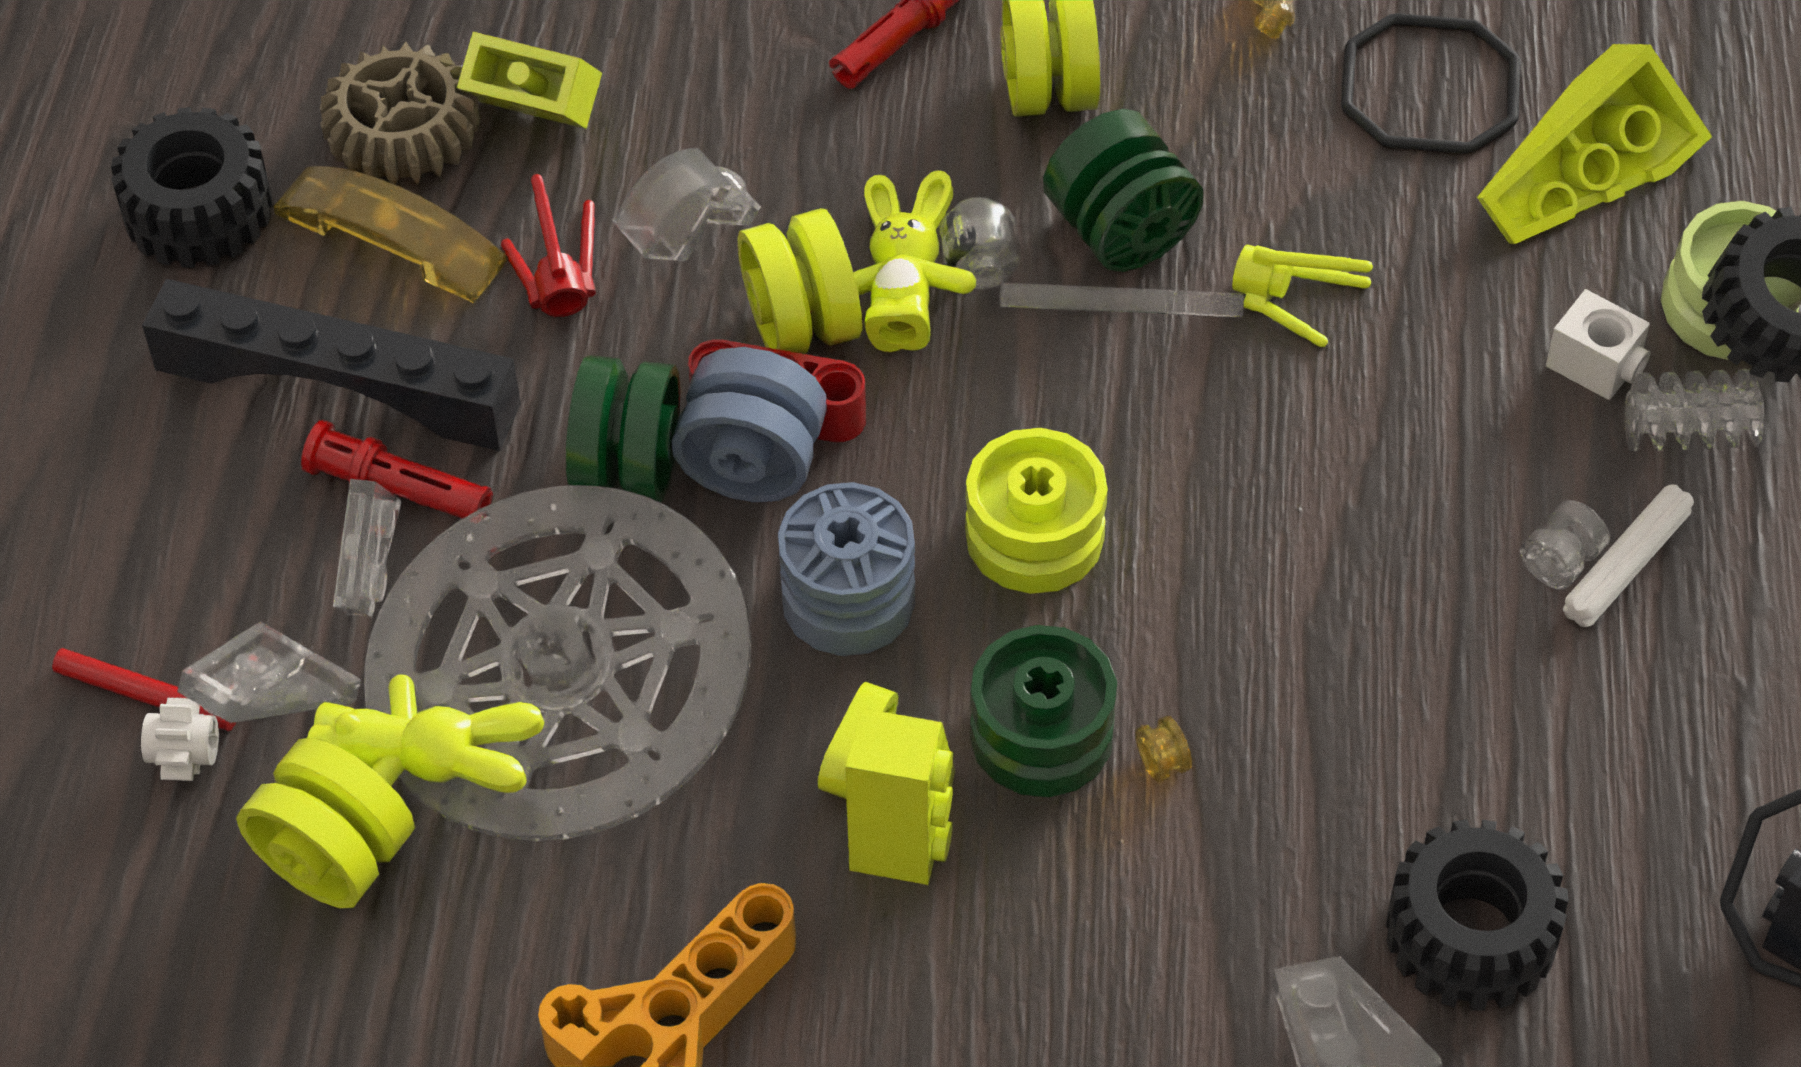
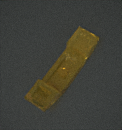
[273,166,506,303]

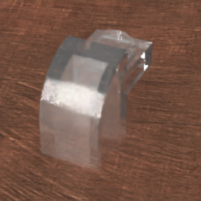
[612,148,761,261]

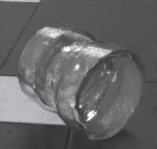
[1520,500,1610,589]

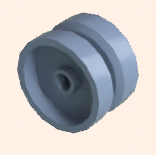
[672,347,827,502]

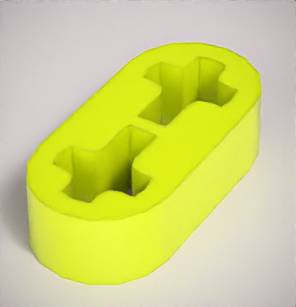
[818,682,899,799]

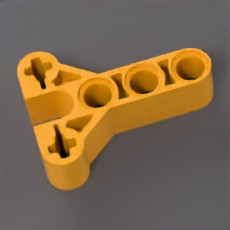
[538,883,796,1067]

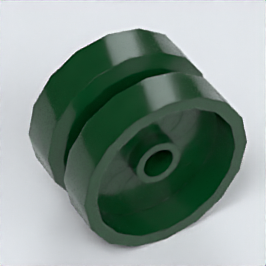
[566,355,681,503]
[970,625,1117,797]

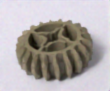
[320,42,480,187]

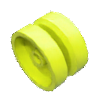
[1000,0,1100,116]
[737,208,862,354]
[965,428,1108,594]
[236,738,415,908]

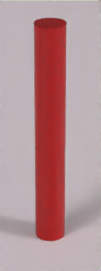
[52,648,239,731]

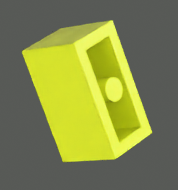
[457,32,602,129]

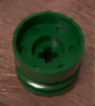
[1043,109,1204,272]

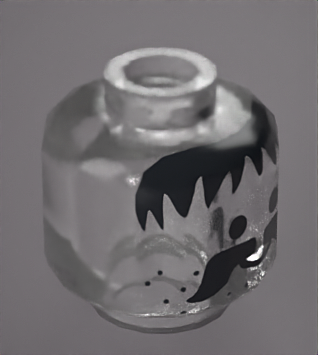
[940,197,1021,290]

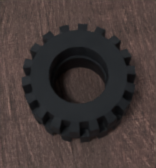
[111,107,273,268]
[1702,207,1801,383]
[1386,819,1569,1011]

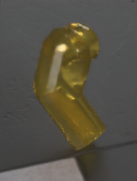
[1252,0,1295,39]

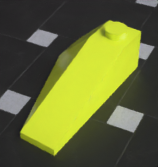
[1477,44,1712,244]

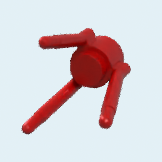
[501,174,596,317]

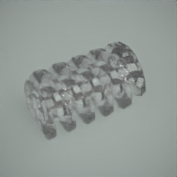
[1625,369,1765,452]

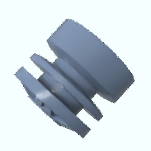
[778,482,915,656]

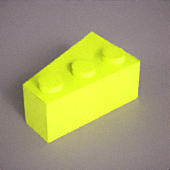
[845,708,955,885]

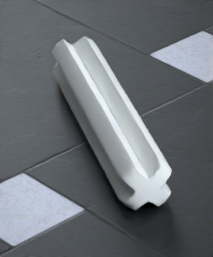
[1563,484,1694,627]

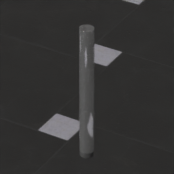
[1000,282,1244,318]

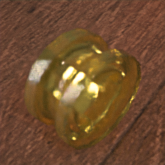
[1135,715,1192,783]

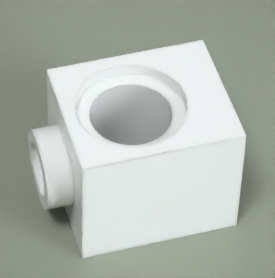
[1546,289,1650,401]

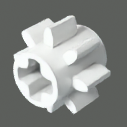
[141,698,219,781]

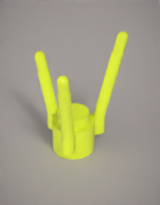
[1232,244,1373,347]

